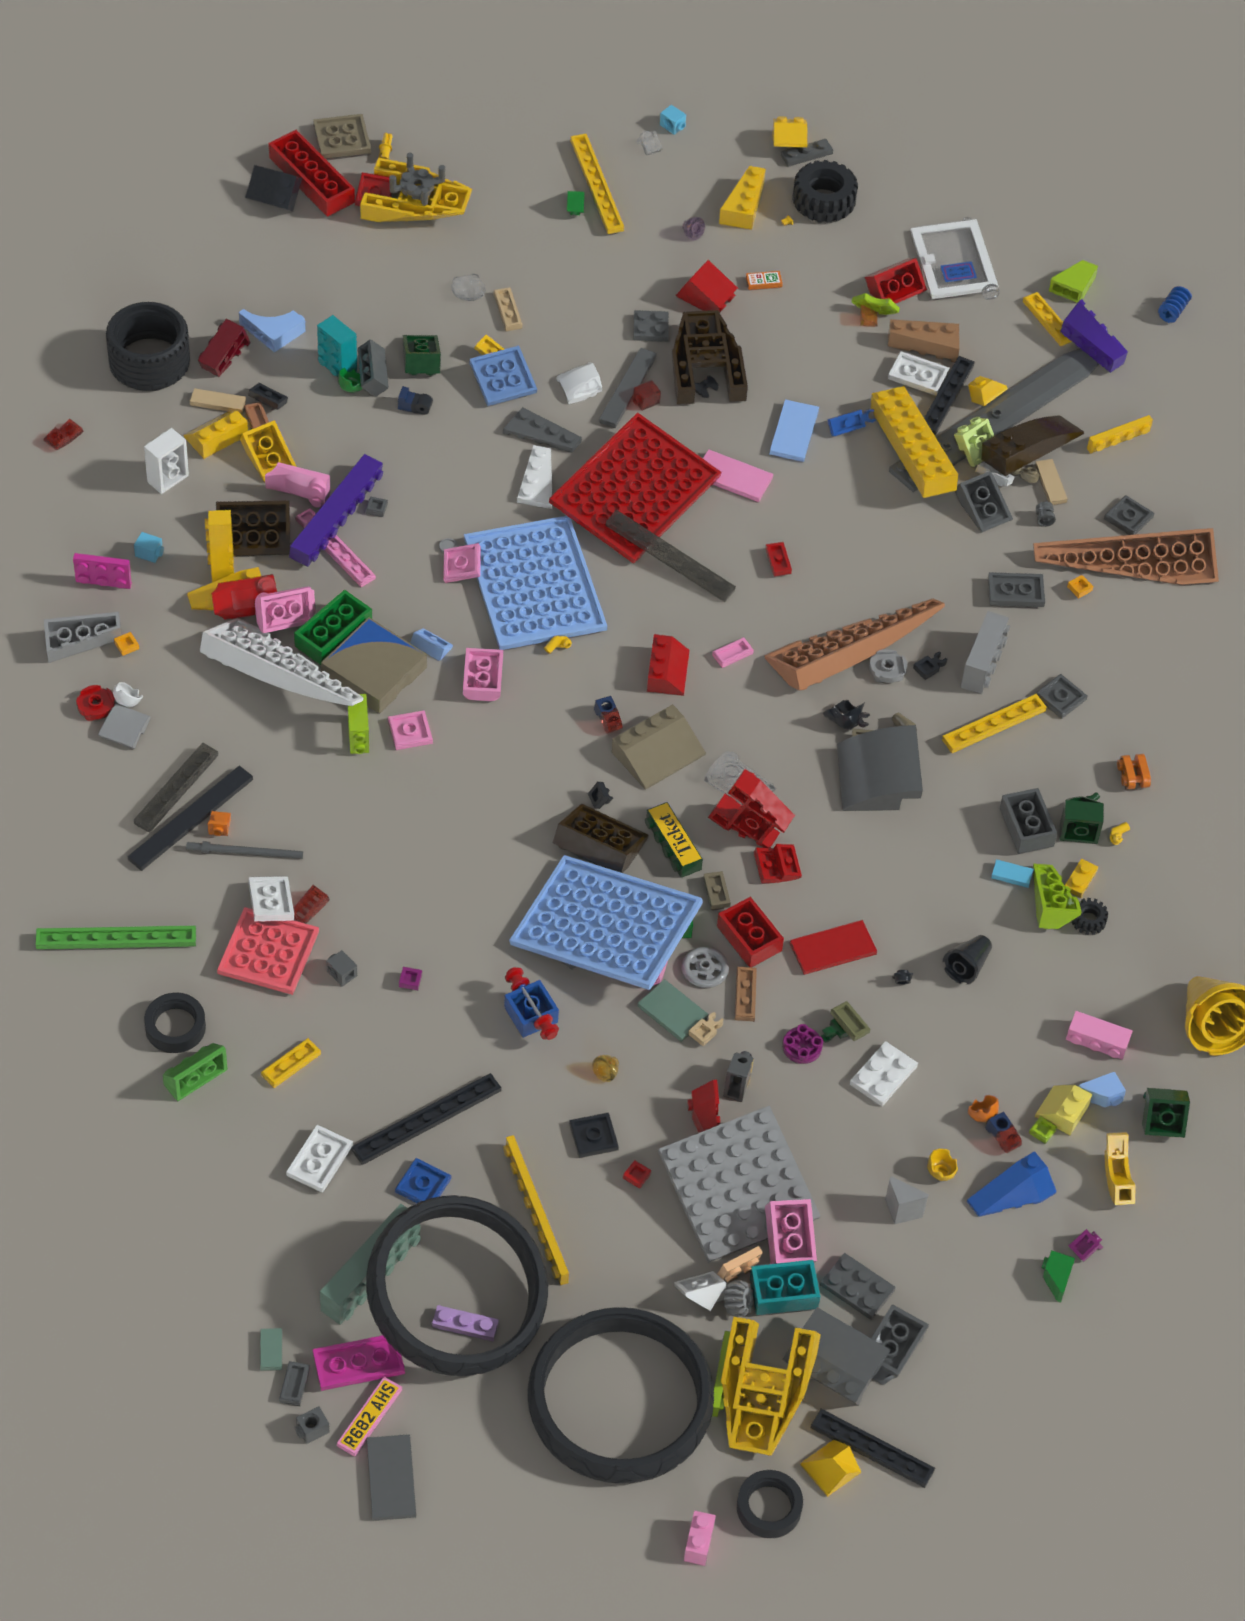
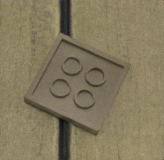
[313,114,371,159]

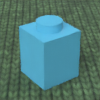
[134,532,164,563]

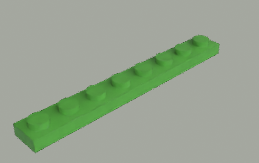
[36,926,196,949]

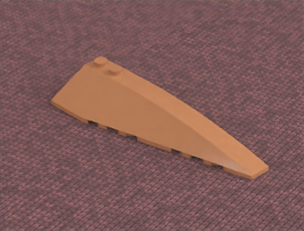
[1033,528,1219,585]
[764,598,945,690]

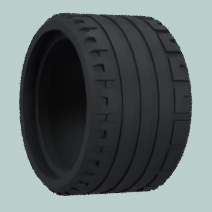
[106,302,190,391]

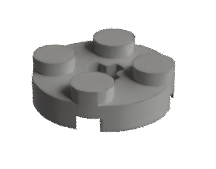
[869,649,907,683]

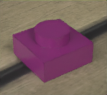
[399,967,422,991]

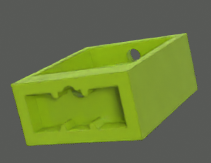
[348,694,369,754]

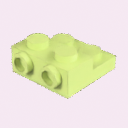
[954,417,994,467]

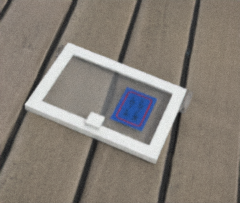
[910,217,1000,300]

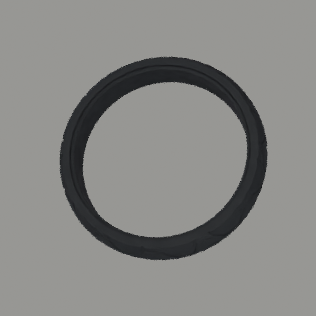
[366,1195,548,1376]
[527,1307,714,1483]

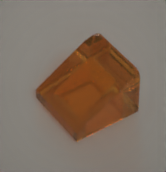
[860,305,878,326]

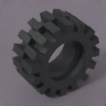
[1072,898,1108,935]

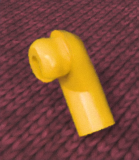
[544,636,572,654]

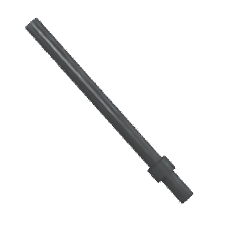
[186,841,303,859]

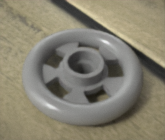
[682,947,729,988]

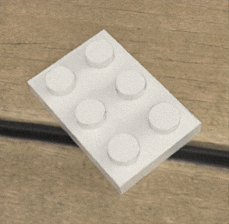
[888,351,949,396]
[248,876,294,922]
[850,1041,918,1106]
[286,1125,353,1193]

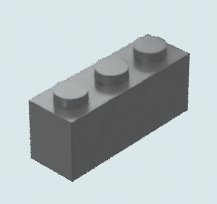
[358,339,389,397]

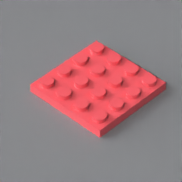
[217,907,319,995]

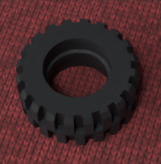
[792,160,858,223]

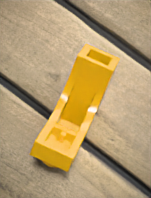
[1105,1132,1136,1205]

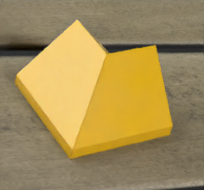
[800,1440,861,1497]

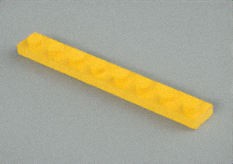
[570,133,624,234]
[503,1135,569,1286]

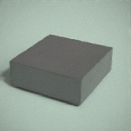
[366,496,388,517]

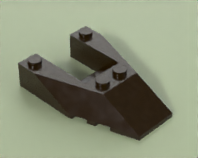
[672,310,748,404]

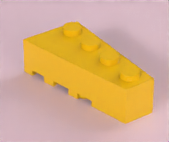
[205,510,234,582]

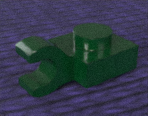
[821,1018,849,1043]

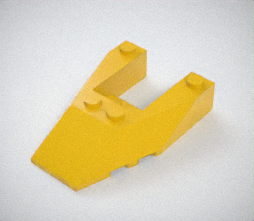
[360,158,472,222]
[721,1316,821,1456]

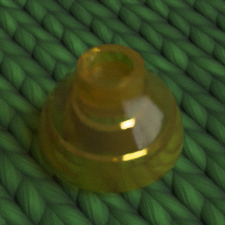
[592,1055,619,1082]

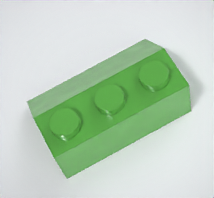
[163,1043,228,1101]

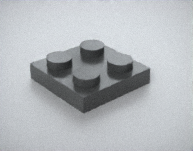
[634,310,669,342]

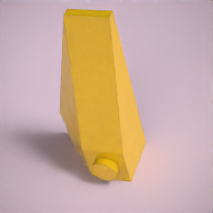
[187,567,261,610]

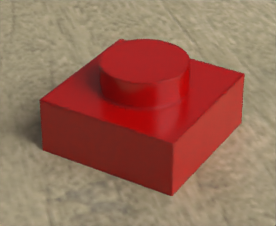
[623,1160,652,1189]

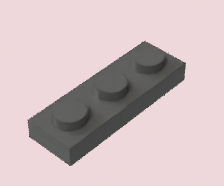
[781,139,833,167]

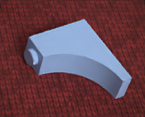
[239,309,306,353]

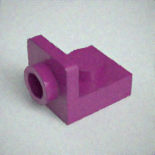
[1068,1229,1103,1262]

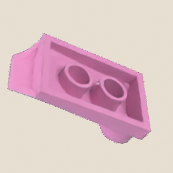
[265,462,330,508]
[255,586,316,633]
[463,648,503,701]

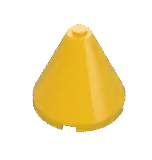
[1185,976,1245,1056]

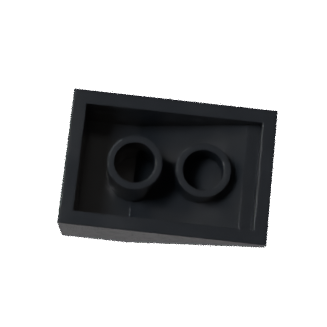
[245,165,302,212]

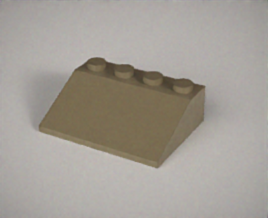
[611,704,706,790]

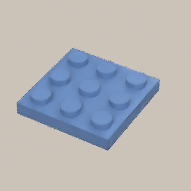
[469,346,538,406]

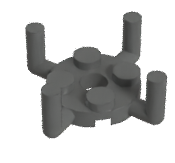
[389,153,445,206]

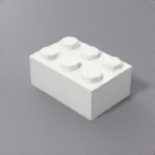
[144,428,189,494]

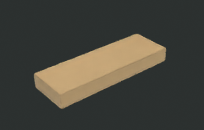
[494,287,523,331]
[190,388,246,414]
[1035,459,1068,505]

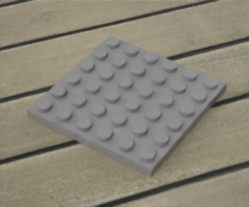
[658,1105,821,1263]

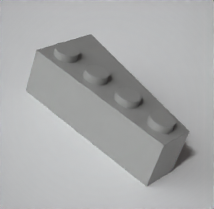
[44,612,122,663]

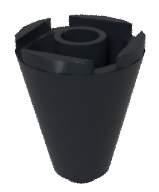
[943,935,992,985]

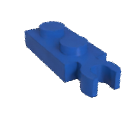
[827,409,876,436]

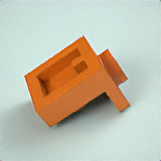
[208,811,231,836]

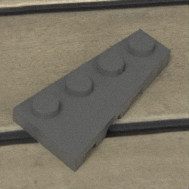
[503,407,582,453]

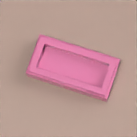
[712,637,754,668]

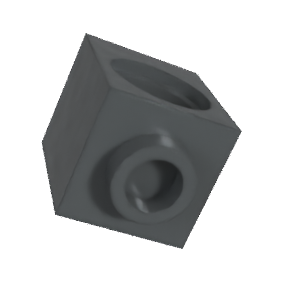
[327,950,357,987]
[295,1406,330,1444]

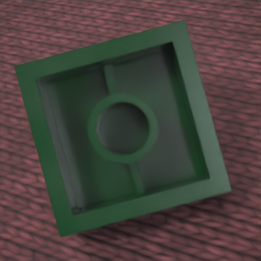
[1060,792,1104,844]
[1142,1088,1190,1138]

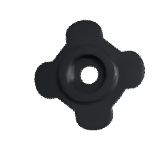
[892,970,913,985]

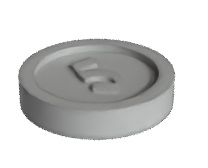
[439,538,458,553]

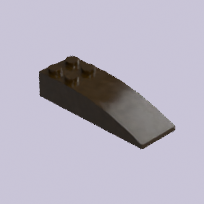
[981,415,1084,476]

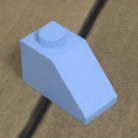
[1079,1072,1126,1108]

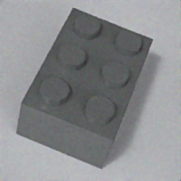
[999,788,1057,854]

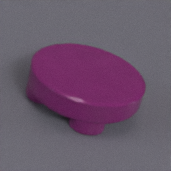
[782,1024,823,1064]

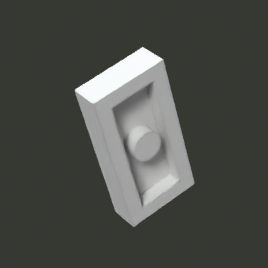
[976,462,1015,487]

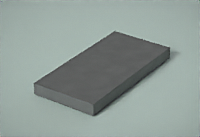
[367,1434,416,1521]

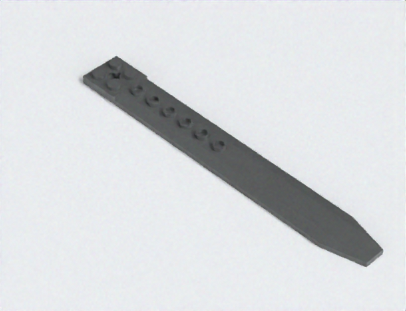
[889,348,1099,492]

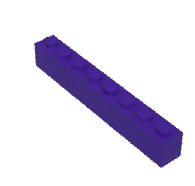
[289,454,384,567]

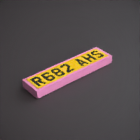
[337,1377,402,1457]

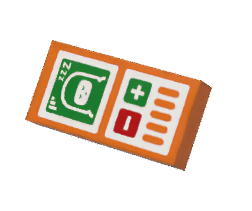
[746,271,783,290]

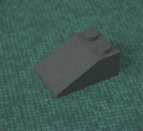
[955,471,1013,533]

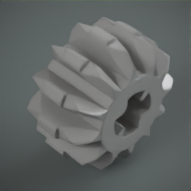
[723,1280,754,1317]

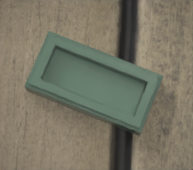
[260,1328,282,1371]

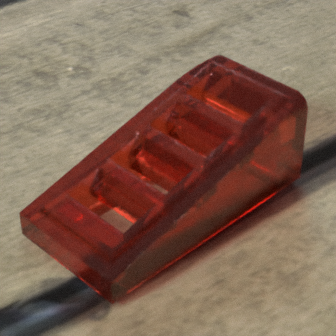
[293,885,330,924]

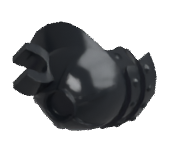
[822,700,870,730]

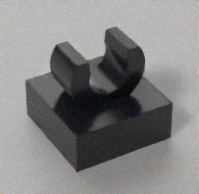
[588,781,613,809]

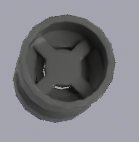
[1035,501,1056,527]

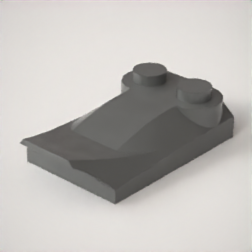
[871,1304,929,1385]

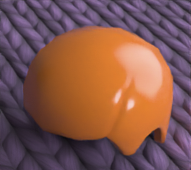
[968,1095,999,1122]

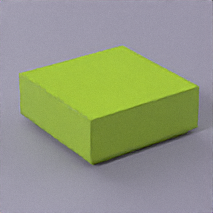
[1029,1116,1057,1144]

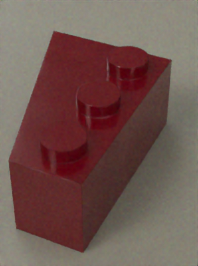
[198,318,251,377]

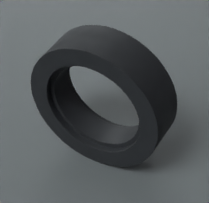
[144,992,206,1053]
[737,1470,803,1538]

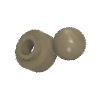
[1011,467,1040,483]

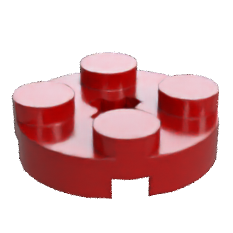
[76,685,115,721]

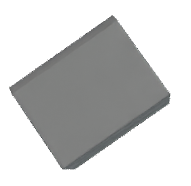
[885,1176,929,1224]

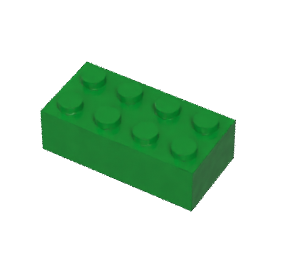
[294,590,372,665]

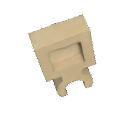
[688,1012,724,1046]

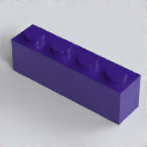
[1060,299,1128,373]

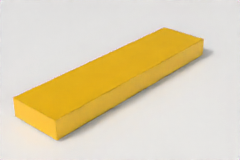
[1022,292,1072,346]

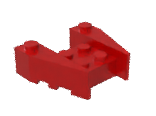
[708,769,795,848]

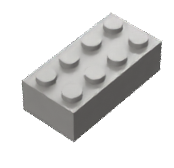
[961,611,1010,694]

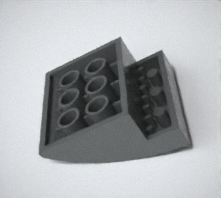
[837,725,923,811]

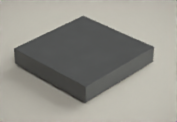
[1104,495,1154,535]
[1035,674,1088,719]

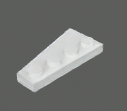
[517,445,552,509]

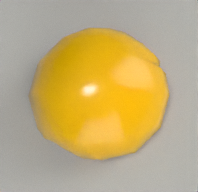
[927,1148,958,1181]

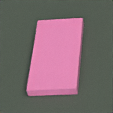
[703,449,773,502]

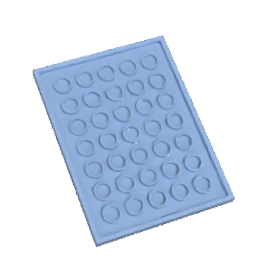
[464,516,607,650]
[509,855,703,990]

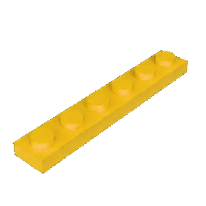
[942,694,1046,753]

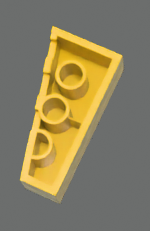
[719,166,766,230]

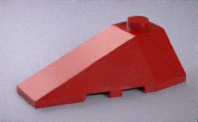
[687,1080,720,1133]

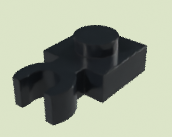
[913,651,947,680]

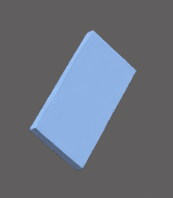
[769,400,819,462]

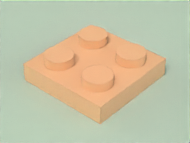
[717,1246,763,1283]

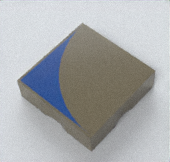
[321,617,427,714]

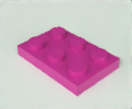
[73,553,132,589]

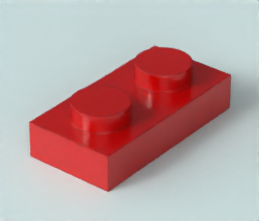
[765,542,792,576]

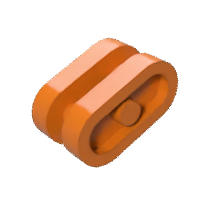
[1117,754,1151,789]

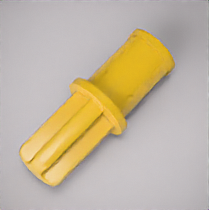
[378,132,392,160]

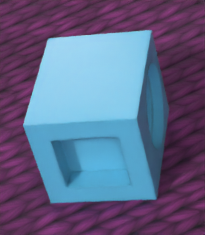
[660,105,686,135]

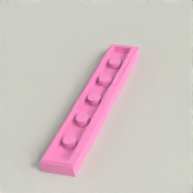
[296,508,376,587]

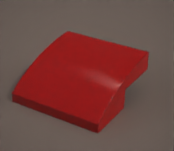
[753,844,802,883]

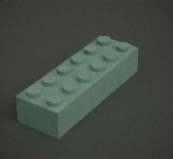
[320,1204,421,1325]

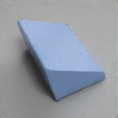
[410,628,453,661]

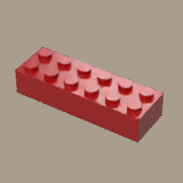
[268,130,355,217]

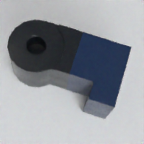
[398,386,433,415]

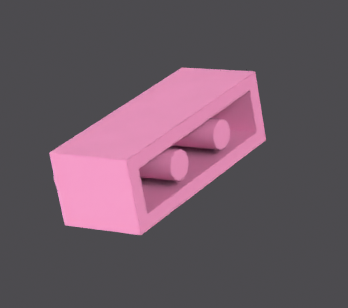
[1066,1011,1133,1060]

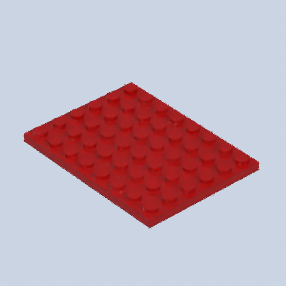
[549,412,722,564]

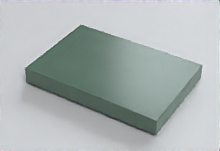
[637,979,709,1042]

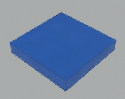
[395,1158,451,1203]

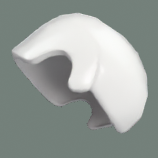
[113,682,143,708]

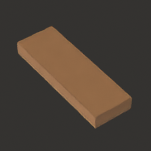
[735,966,757,1021]

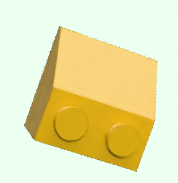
[772,116,807,148]

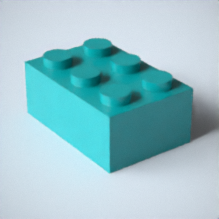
[317,315,357,377]
[750,1260,820,1315]

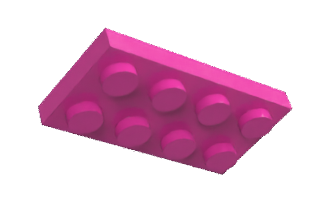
[313,1335,405,1391]

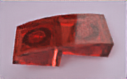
[43,419,84,450]

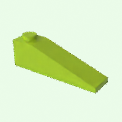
[1033,863,1081,929]

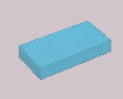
[991,859,1034,888]

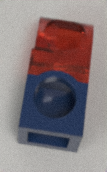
[594,696,623,733]
[985,1111,1022,1153]

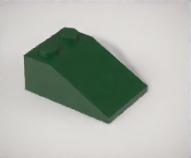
[403,335,441,376]

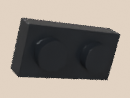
[248,383,288,410]

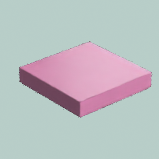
[443,543,481,583]
[388,710,433,750]

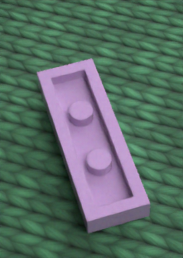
[432,1305,499,1342]

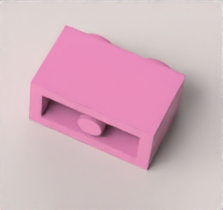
[684,1510,716,1566]

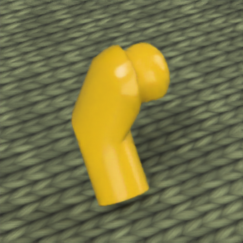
[1109,822,1130,845]

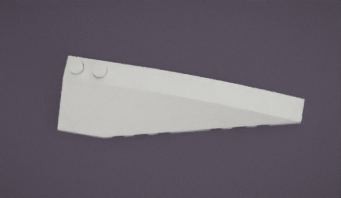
[200,618,364,706]

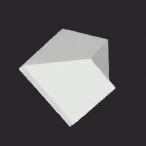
[674,1271,726,1311]

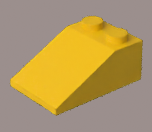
[240,420,296,483]

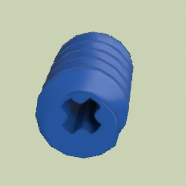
[1158,286,1192,323]

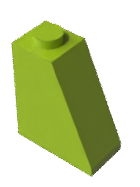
[1049,260,1098,303]

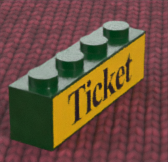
[645,802,703,878]

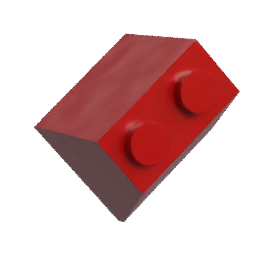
[676,260,738,313]

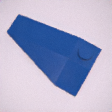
[967,1151,1057,1217]

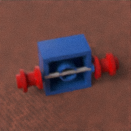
[504,967,559,1040]

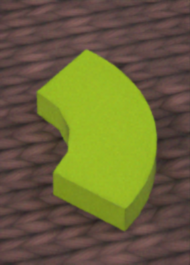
[851,293,900,315]

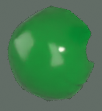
[338,368,363,393]

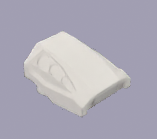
[557,362,602,404]

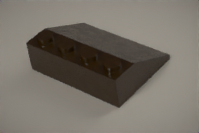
[216,500,290,556]
[553,804,649,873]

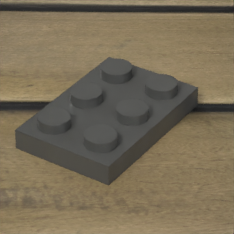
[988,572,1045,607]
[820,1252,896,1320]

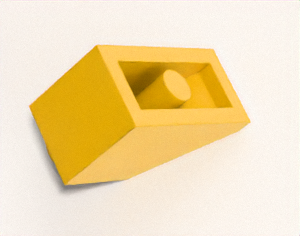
[968,376,1008,406]

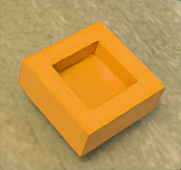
[1067,575,1094,599]
[114,632,139,656]

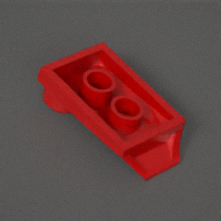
[211,574,277,620]

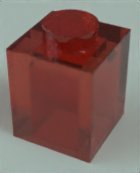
[632,380,661,411]

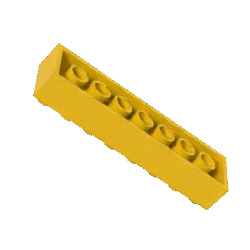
[871,386,958,498]

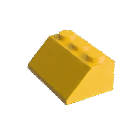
[184,410,248,459]

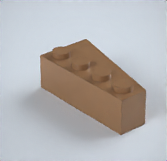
[888,319,960,363]

